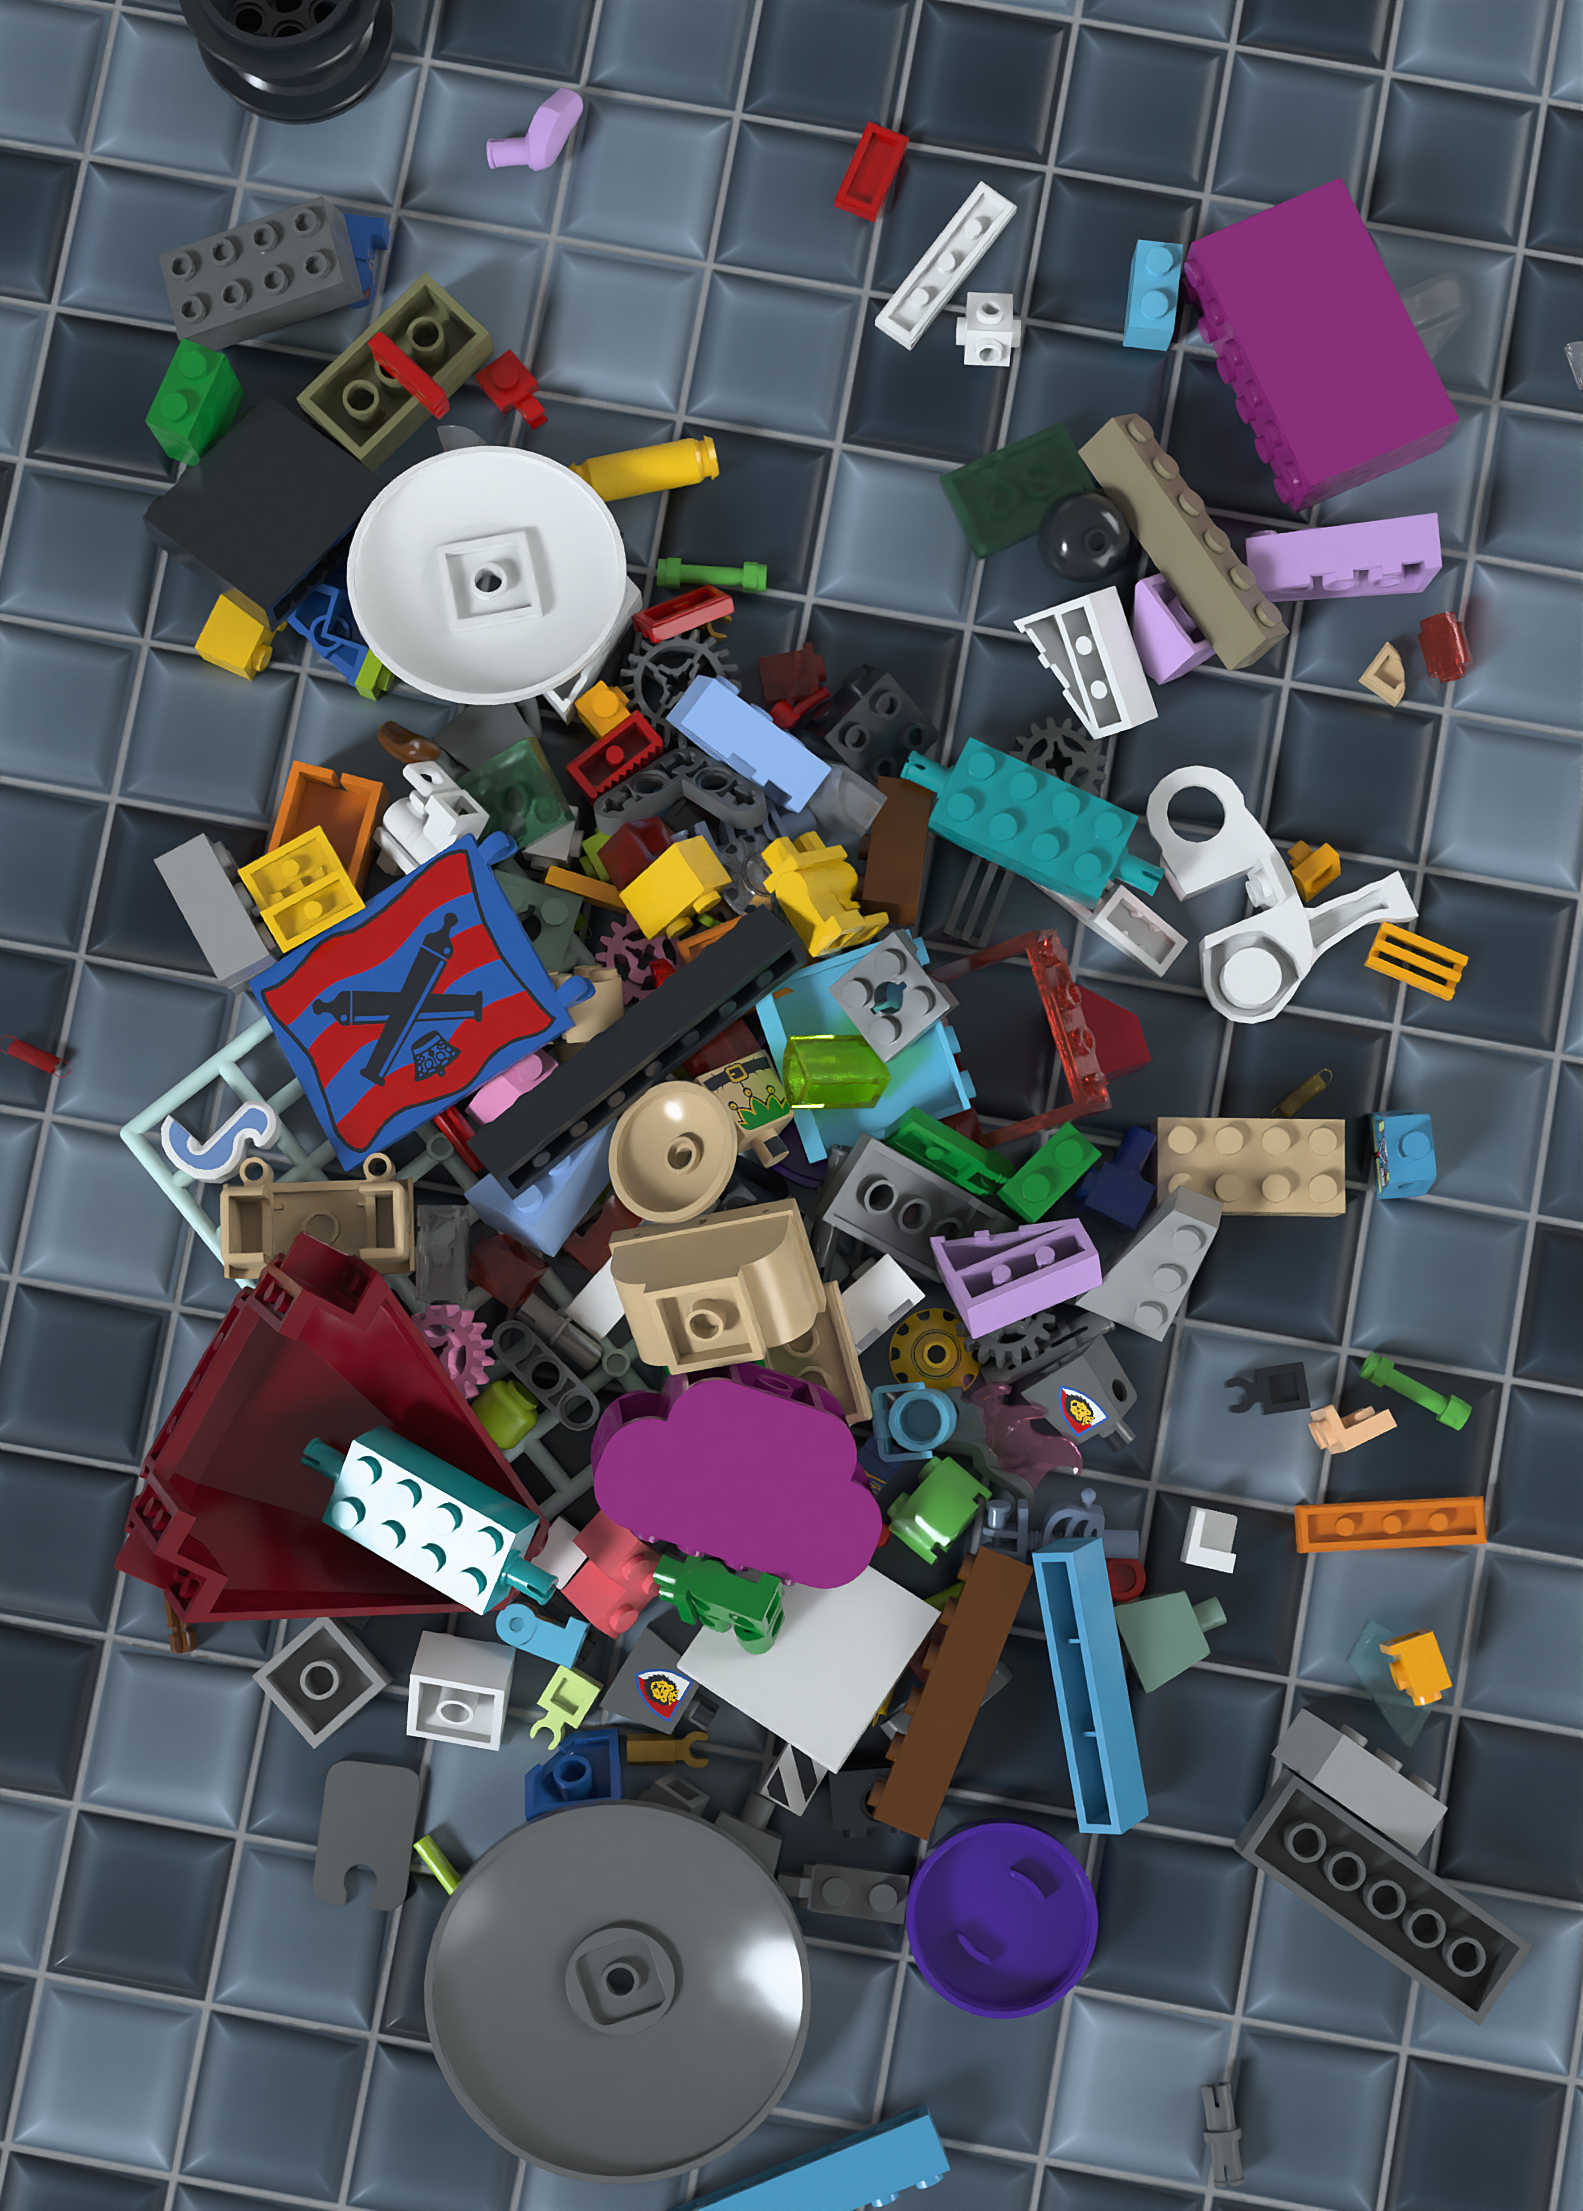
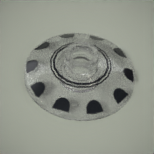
[718,834,786,920]

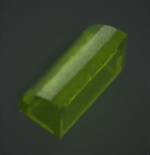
[782,1035,891,1110]

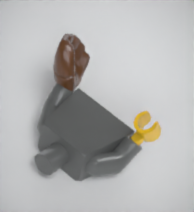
[377,697,544,798]

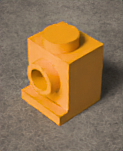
[573,680,631,740]
[1379,1628,1452,1706]

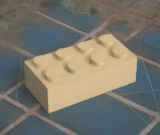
[1151,1117,1345,1217]

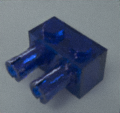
[1073,1125,1157,1235]

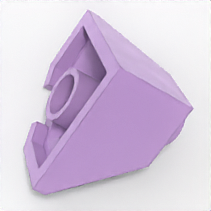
[1133,573,1216,685]

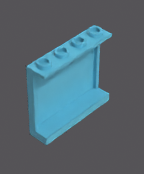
[755,929,976,1164]

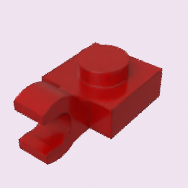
[475,349,548,431]

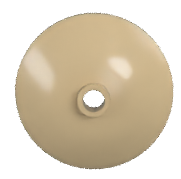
[608,1081,738,1224]

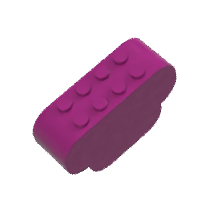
[591,1362,882,1589]

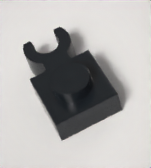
[1223,1362,1311,1415]

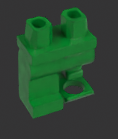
[653,1552,785,1655]

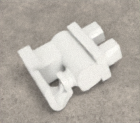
[372,761,490,876]

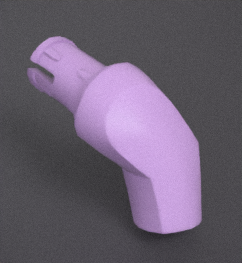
[486,88,583,172]

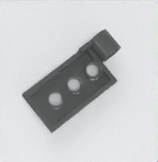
[814,1132,1023,1283]

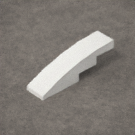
[1028,879,1188,977]

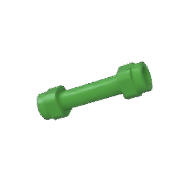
[657,557,767,593]
[1359,1352,1472,1431]

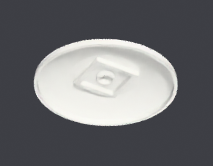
[347,446,627,705]

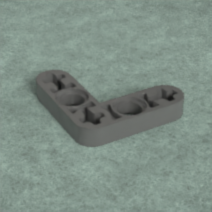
[593,747,768,836]

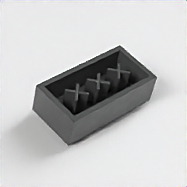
[159,196,364,351]

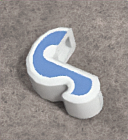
[161,1101,281,1183]

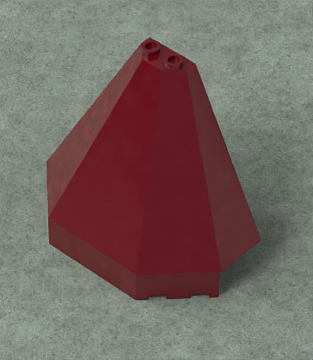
[114,1230,551,1623]

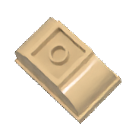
[609,1198,827,1375]

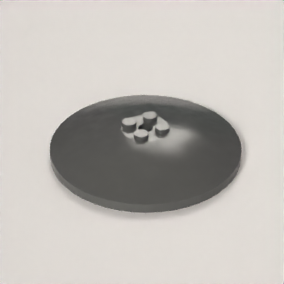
[424,1799,811,2184]

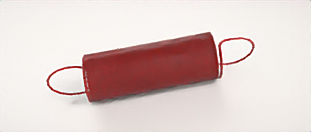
[0,1035,70,1078]

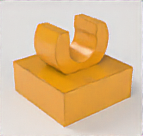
[1287,840,1341,903]

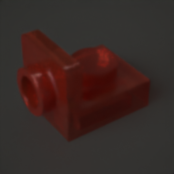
[758,642,827,706]

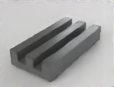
[942,853,1015,951]

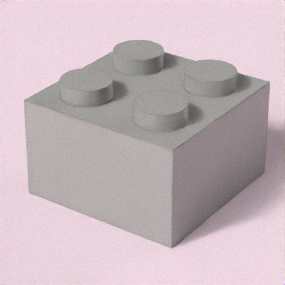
[252,1617,394,1749]

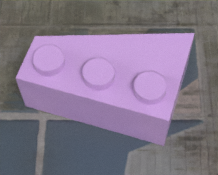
[930,1218,1103,1339]

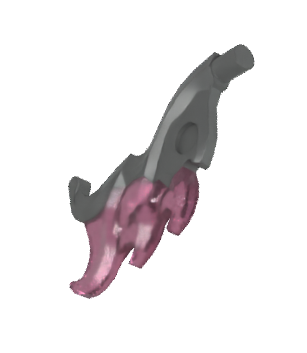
[886,1382,1083,1522]

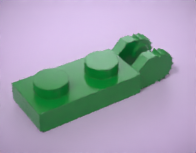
[883,1106,1015,1198]

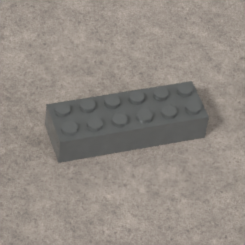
[1232,1768,1533,2026]

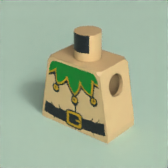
[692,1049,794,1168]

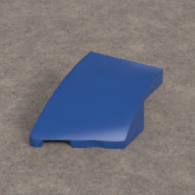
[286,556,369,687]

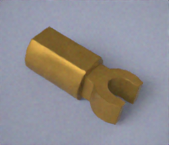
[627,1730,709,1768]

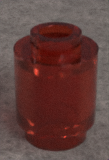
[1418,612,1474,683]

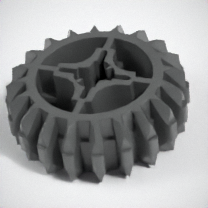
[619,629,742,750]

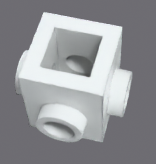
[956,292,1021,366]

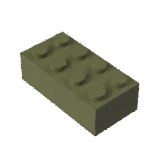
[296,272,495,472]

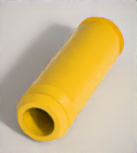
[568,435,719,502]

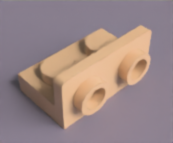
[1309,1404,1397,1454]

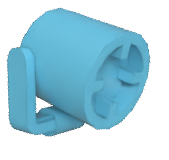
[872,1382,957,1462]

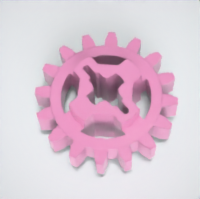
[595,913,685,1008]
[411,1304,495,1399]

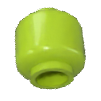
[470,1379,539,1450]

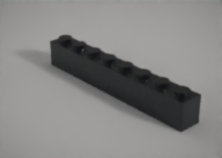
[466,904,808,1200]

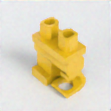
[761,831,889,958]

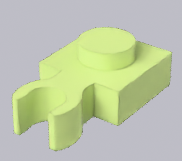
[530,1665,604,1750]

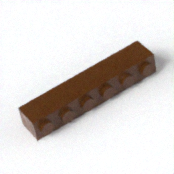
[867,1546,1034,1841]

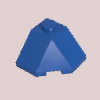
[525,1728,625,1821]

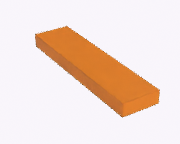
[1294,1496,1487,1553]

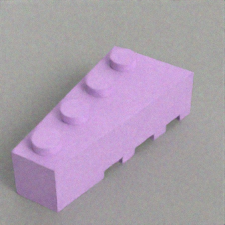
[1239,513,1442,602]

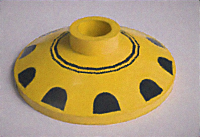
[889,1308,981,1392]

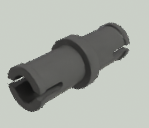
[1200,2082,1245,2187]

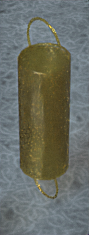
[1271,1069,1332,1119]

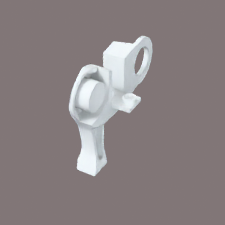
[1145,765,1419,1024]

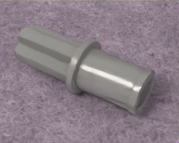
[515,1293,604,1370]

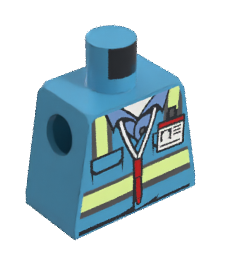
[1368,1109,1437,1200]

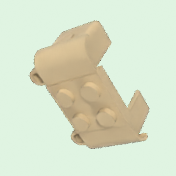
[220,1153,415,1279]

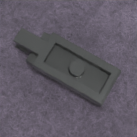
[776,1861,910,1924]

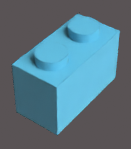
[1123,239,1183,351]

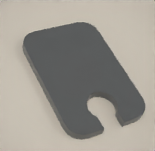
[312,1760,421,1911]

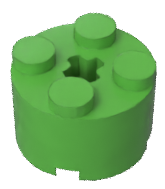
[887,1455,993,1566]

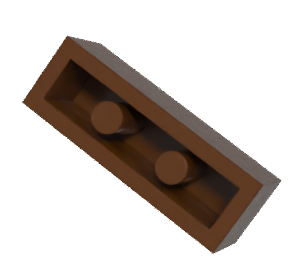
[853,776,932,927]

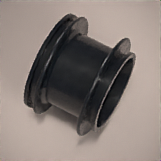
[179,0,396,125]

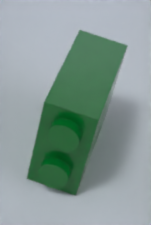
[145,338,245,466]
[994,1121,1102,1225]

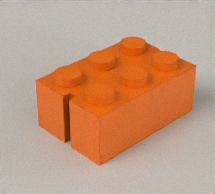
[267,760,390,898]

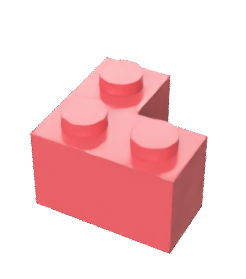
[561,1510,663,1640]

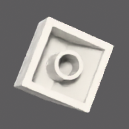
[407,1631,516,1751]

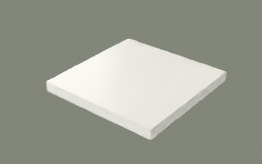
[677,1566,941,1774]

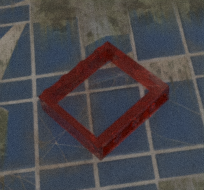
[926,929,1112,1151]

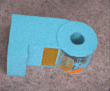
[496,1601,591,1669]

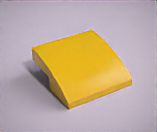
[237,825,366,953]

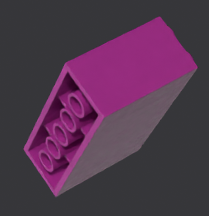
[1179,177,1460,514]

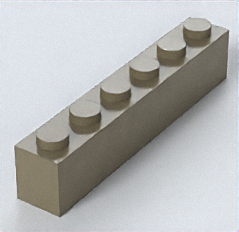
[1078,413,1289,672]

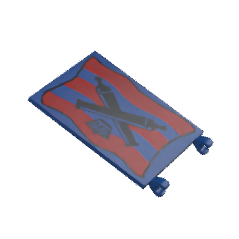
[248,831,596,1173]

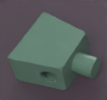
[1113,1589,1227,1693]

